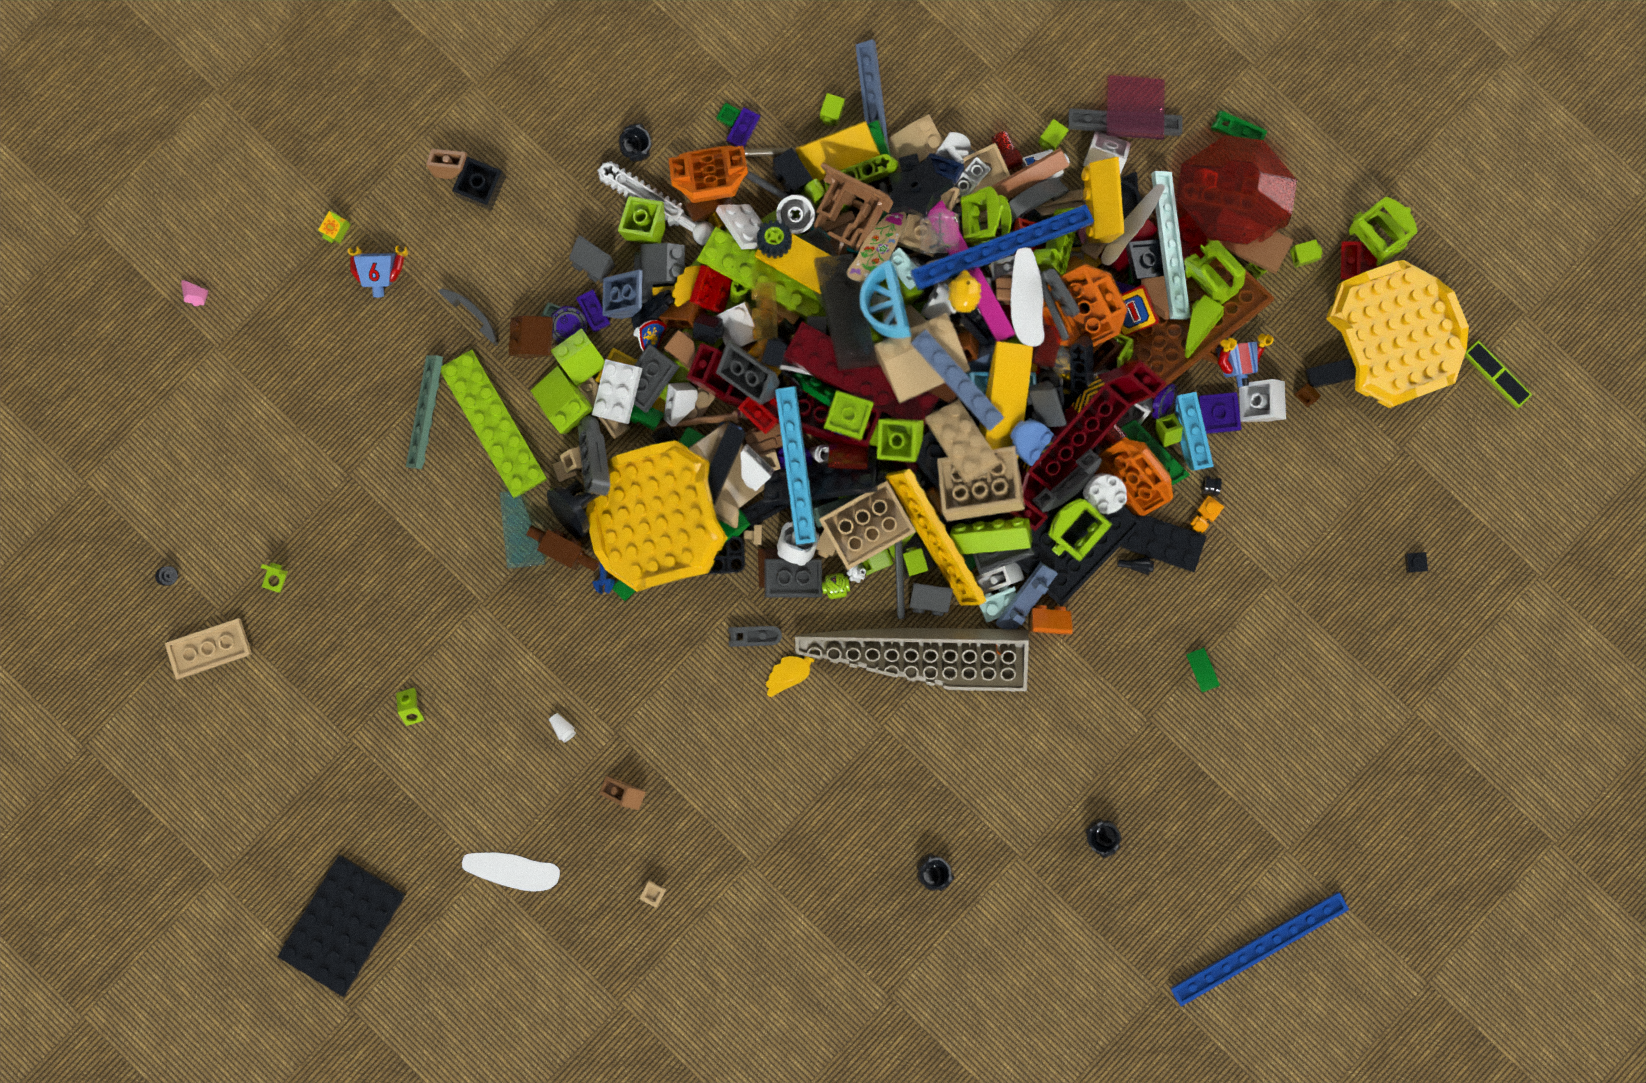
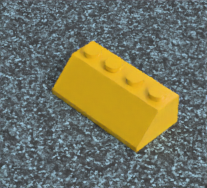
[1081,157,1124,243]

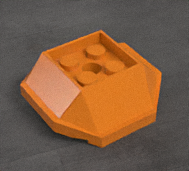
[668,146,748,203]
[1042,263,1128,347]
[1094,437,1173,516]

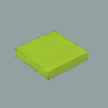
[824,390,874,440]

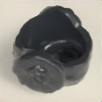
[618,123,652,162]
[1084,819,1122,858]
[916,853,954,891]

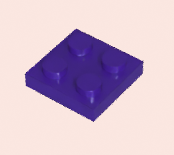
[1198,392,1242,434]

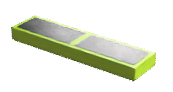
[1465,340,1532,409]

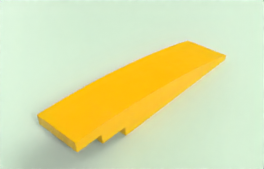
[979,341,1033,461]

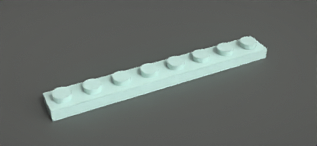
[1151,171,1190,319]

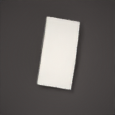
[954,157,991,197]

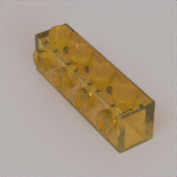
[751,282,777,362]

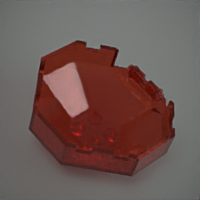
[1175,135,1297,245]

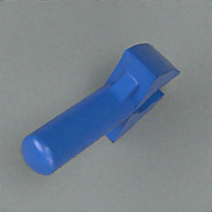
[593,562,615,594]

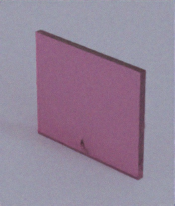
[1106,75,1165,140]

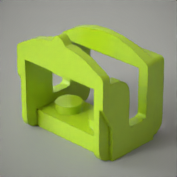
[960,186,1012,247]
[1348,197,1417,266]
[1184,239,1246,305]
[1047,498,1112,561]

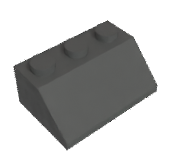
[716,341,780,405]

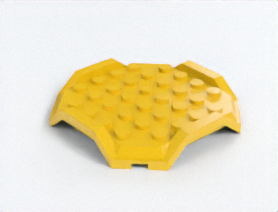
[1326,260,1469,408]
[586,441,727,592]

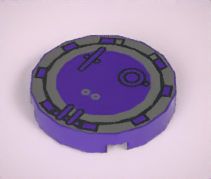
[551,306,587,343]
[1152,383,1177,419]

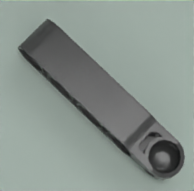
[578,415,610,496]

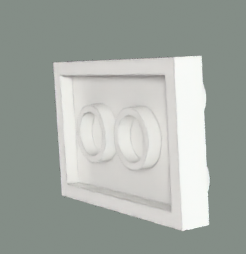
[716,204,763,249]
[592,359,643,424]

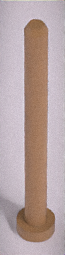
[655,409,741,430]

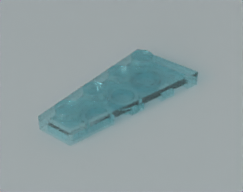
[499,491,547,569]

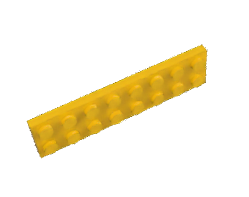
[884,469,987,606]

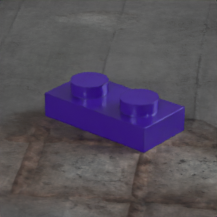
[726,107,760,148]
[576,290,611,333]

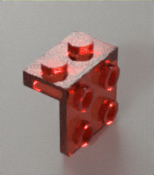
[1031,324,1061,368]
[828,444,868,469]

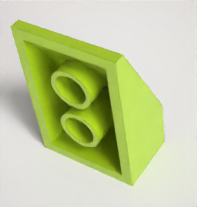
[530,366,594,434]

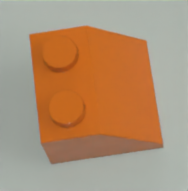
[1029,605,1072,635]

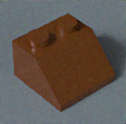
[509,316,553,359]

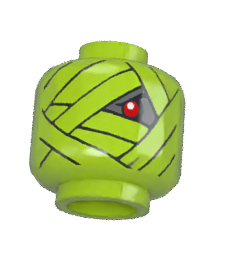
[822,573,850,599]

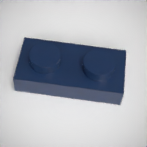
[926,153,965,184]

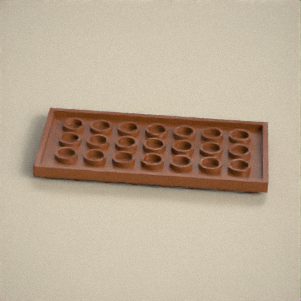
[1117,258,1274,390]

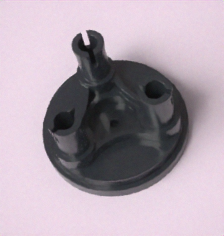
[547,480,600,539]

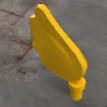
[672,266,712,307]
[766,650,815,697]

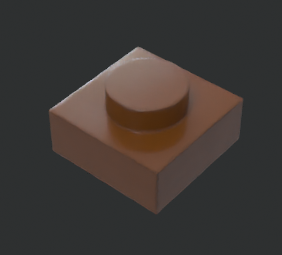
[1294,383,1321,408]

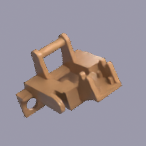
[814,163,894,266]

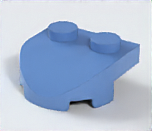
[1010,418,1054,466]

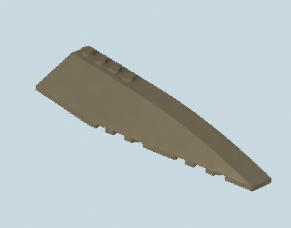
[795,628,1029,692]

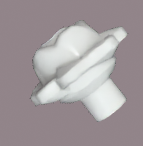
[846,563,866,583]

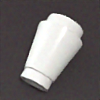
[809,445,832,464]
[549,713,576,743]

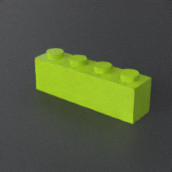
[950,517,1033,555]

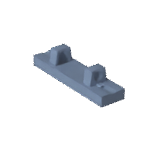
[996,562,1058,629]

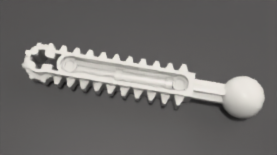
[598,161,715,245]

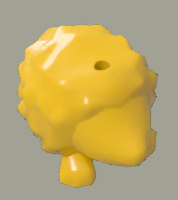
[948,270,981,313]

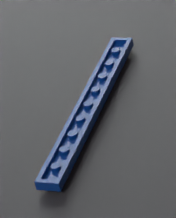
[910,205,1094,290]
[1170,892,1349,1006]

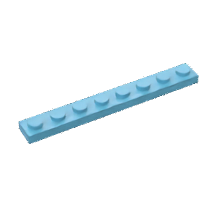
[775,386,817,545]

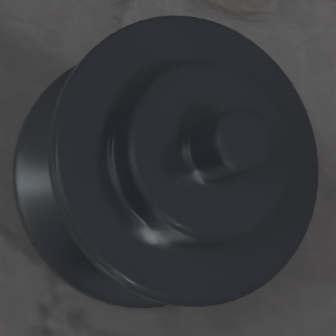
[155,566,178,586]

